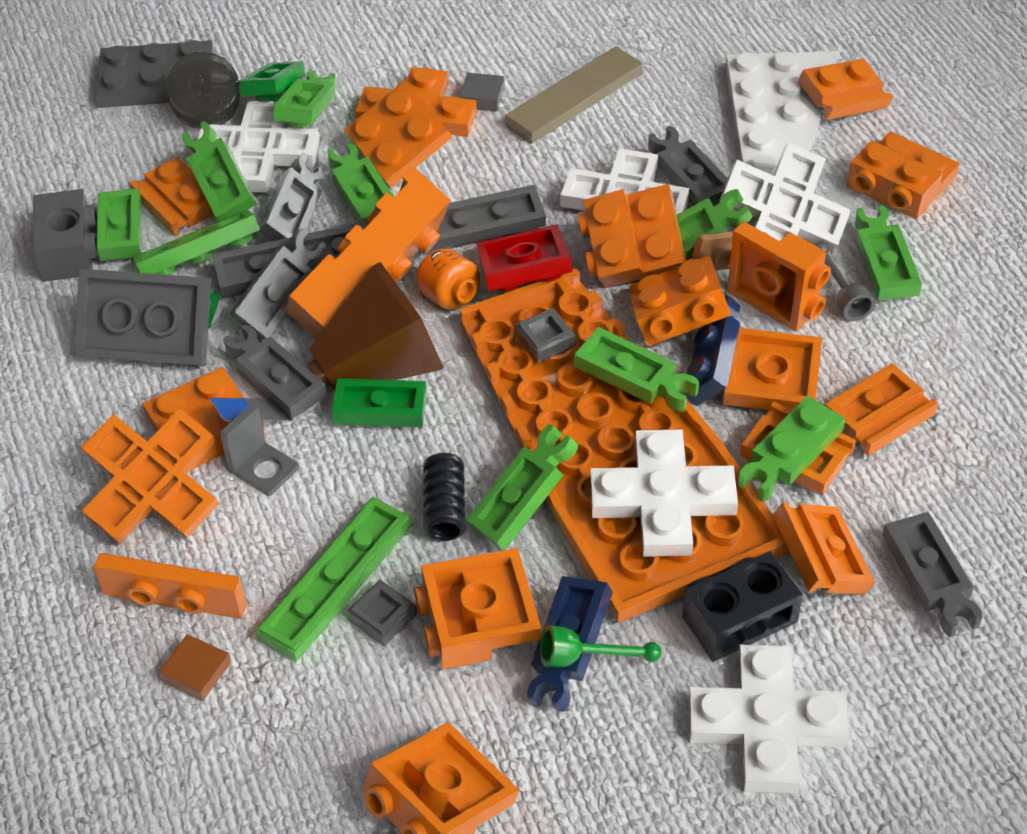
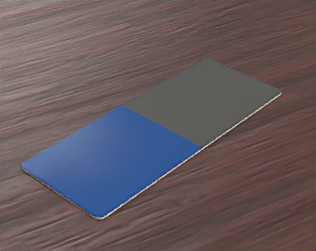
[210,398,293,421]

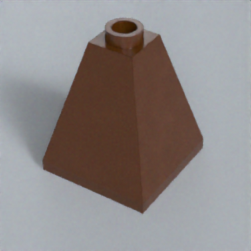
[308,262,444,391]

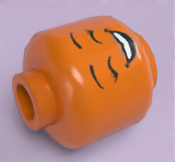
[417,248,480,310]

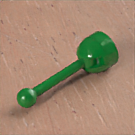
[540,625,662,668]

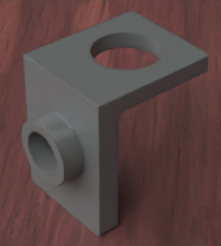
[220,404,299,496]

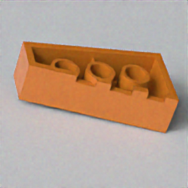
[286,165,451,339]

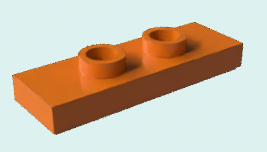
[94,553,247,619]

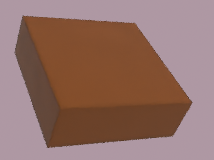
[159,634,231,701]

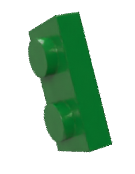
[239,61,306,101]
[332,378,427,427]

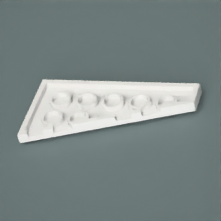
[726,51,840,223]

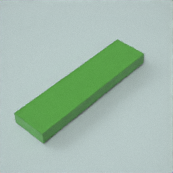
[255,496,412,662]

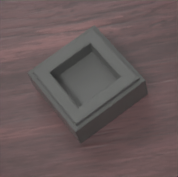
[460,72,505,111]
[515,308,576,363]
[347,579,417,647]

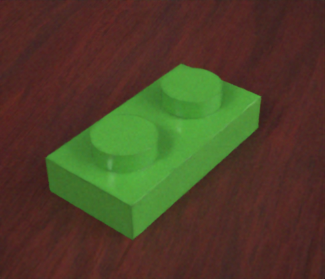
[97,188,142,261]

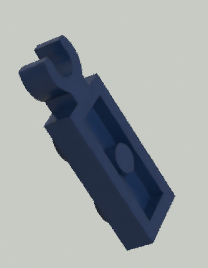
[684,295,740,406]
[527,576,613,712]

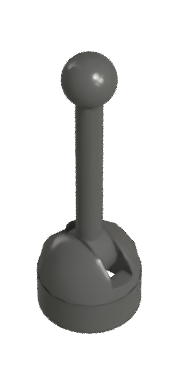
[815,242,875,321]

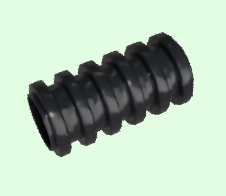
[423,453,466,541]

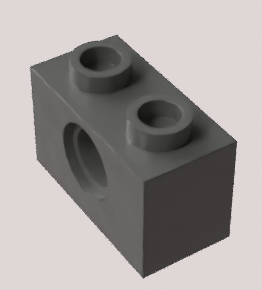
[33,189,99,282]

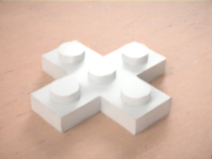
[198,100,320,193]
[719,142,851,251]
[560,148,689,242]
[591,430,738,557]
[689,645,850,793]

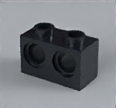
[682,551,803,662]

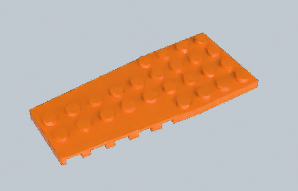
[460,269,790,623]

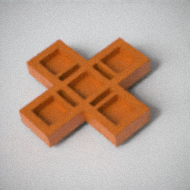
[355,67,477,137]
[81,408,219,545]

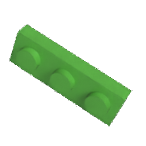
[133,209,260,275]

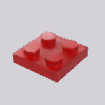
[476,224,573,291]

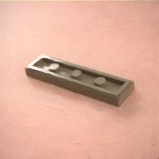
[505,46,643,143]

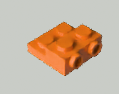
[846,131,960,219]
[578,184,686,288]
[727,221,831,332]
[629,255,731,347]
[414,548,542,670]
[362,722,519,834]

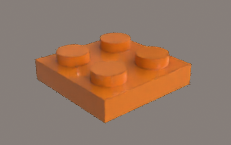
[344,80,453,188]
[723,328,822,410]
[142,367,265,470]

